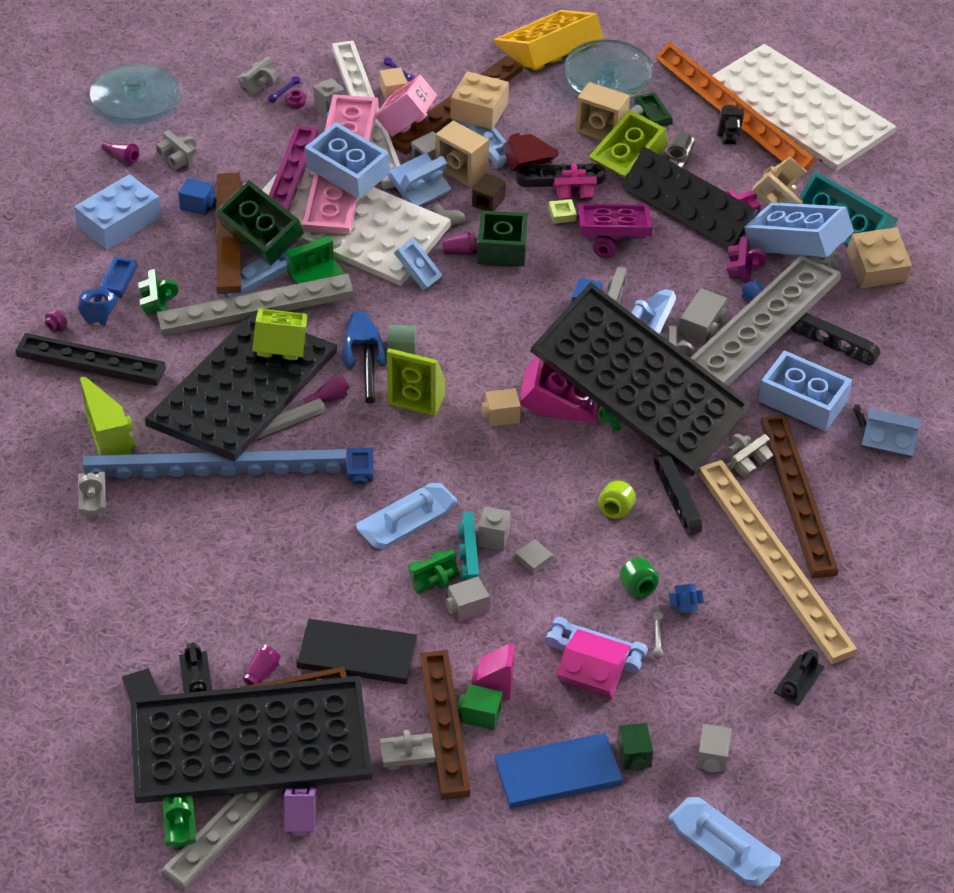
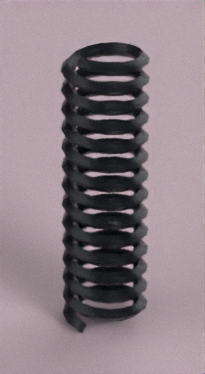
[853,404,867,427]

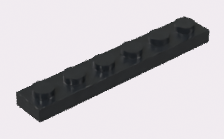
[15,333,166,386]

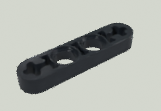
[516,164,605,187]
[790,313,880,366]
[654,453,702,535]

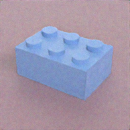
[304,122,390,199]
[74,174,162,250]
[758,350,852,431]

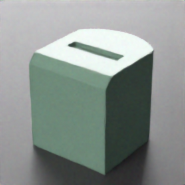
[388,324,417,355]

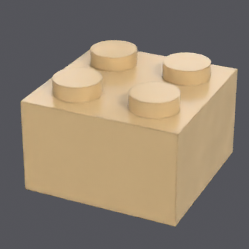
[450,71,509,130]
[575,82,630,141]
[436,121,489,188]
[846,227,912,288]

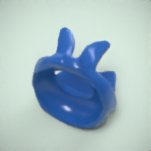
[78,288,117,326]

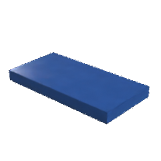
[494,733,623,809]

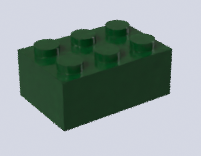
[215,180,304,266]

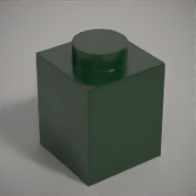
[617,723,654,771]

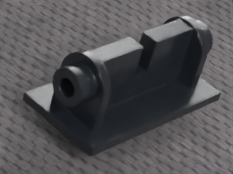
[179,643,212,693]
[774,649,825,706]

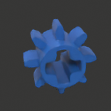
[669,583,704,613]

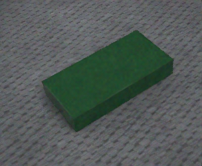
[634,92,673,126]

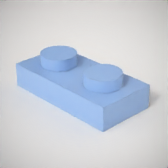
[394,238,443,291]

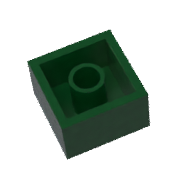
[477,211,528,266]

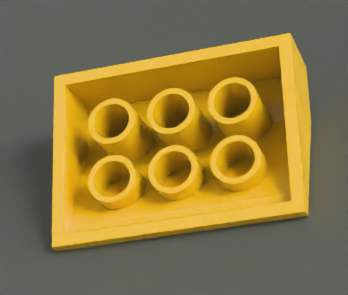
[493,10,603,70]

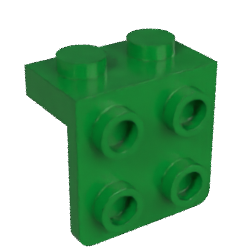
[286,236,345,284]

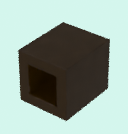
[472,173,506,211]

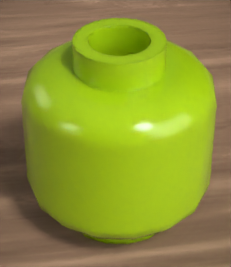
[598,480,636,520]

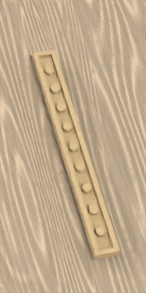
[698,460,857,665]

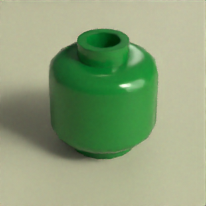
[619,557,659,598]

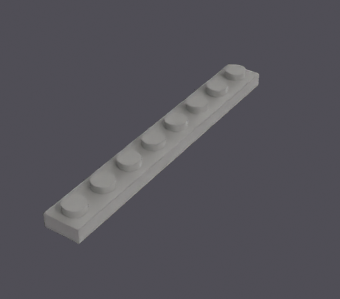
[157,274,354,336]

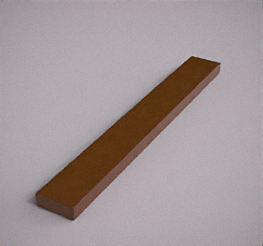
[216,172,242,294]
[760,415,839,579]

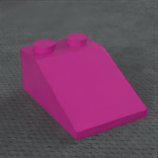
[519,356,600,423]

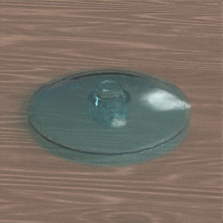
[565,39,653,98]
[90,63,180,125]

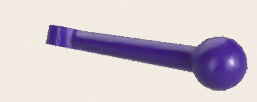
[384,58,416,82]
[268,76,300,103]

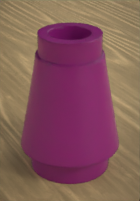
[442,231,477,255]
[243,645,281,685]

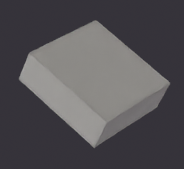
[515,539,553,574]

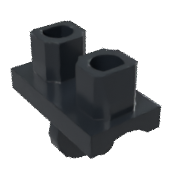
[716,105,744,144]

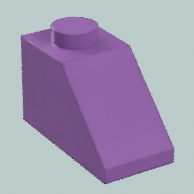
[284,785,317,836]

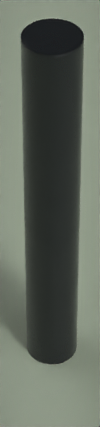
[364,343,375,403]

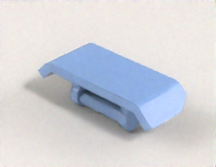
[632,289,676,334]
[356,483,457,549]
[669,797,781,886]

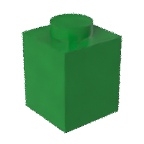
[458,684,503,730]

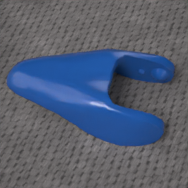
[342,311,387,369]

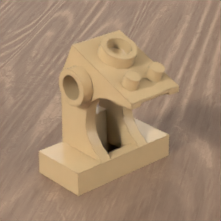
[752,157,807,205]

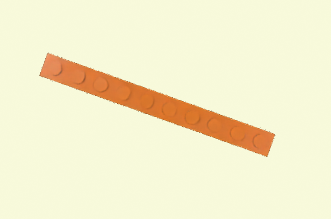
[655,41,816,178]

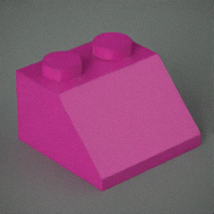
[556,629,631,699]

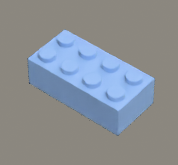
[744,202,854,258]

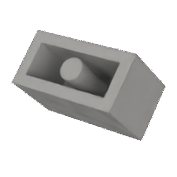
[678,288,729,344]

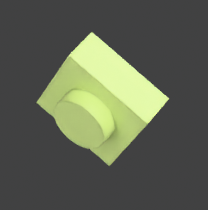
[549,199,577,224]

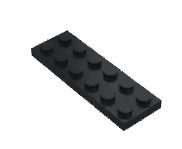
[621,146,758,248]

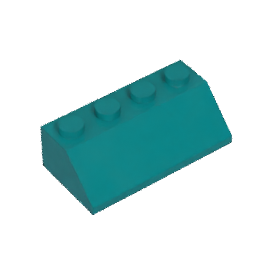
[798,171,899,245]

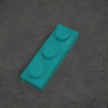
[458,512,479,581]

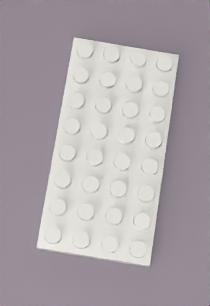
[712,44,896,171]
[262,167,451,286]

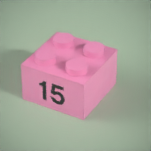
[376,75,437,137]

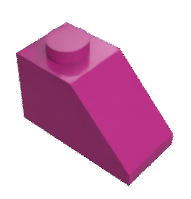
[472,644,515,700]

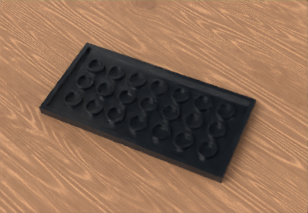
[530,282,752,476]
[145,314,337,462]
[130,676,372,804]

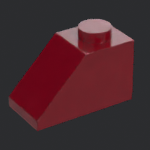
[502,133,559,171]

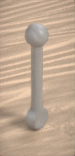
[652,611,664,658]

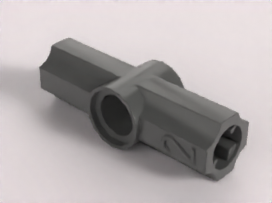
[666,132,695,169]

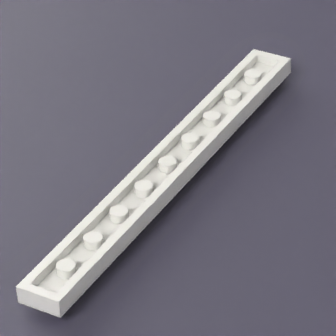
[332,41,400,189]

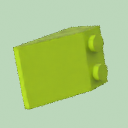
[589,109,668,178]
[252,309,308,360]
[387,348,445,416]
[80,377,136,456]

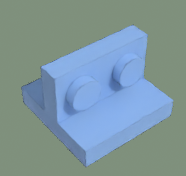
[387,153,452,207]
[862,408,921,457]

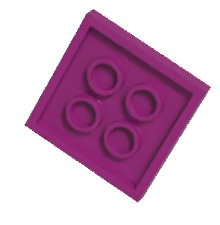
[578,204,653,239]

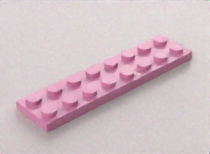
[302,95,378,235]

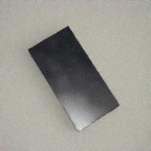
[296,619,417,684]

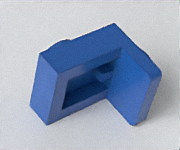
[347,448,374,484]

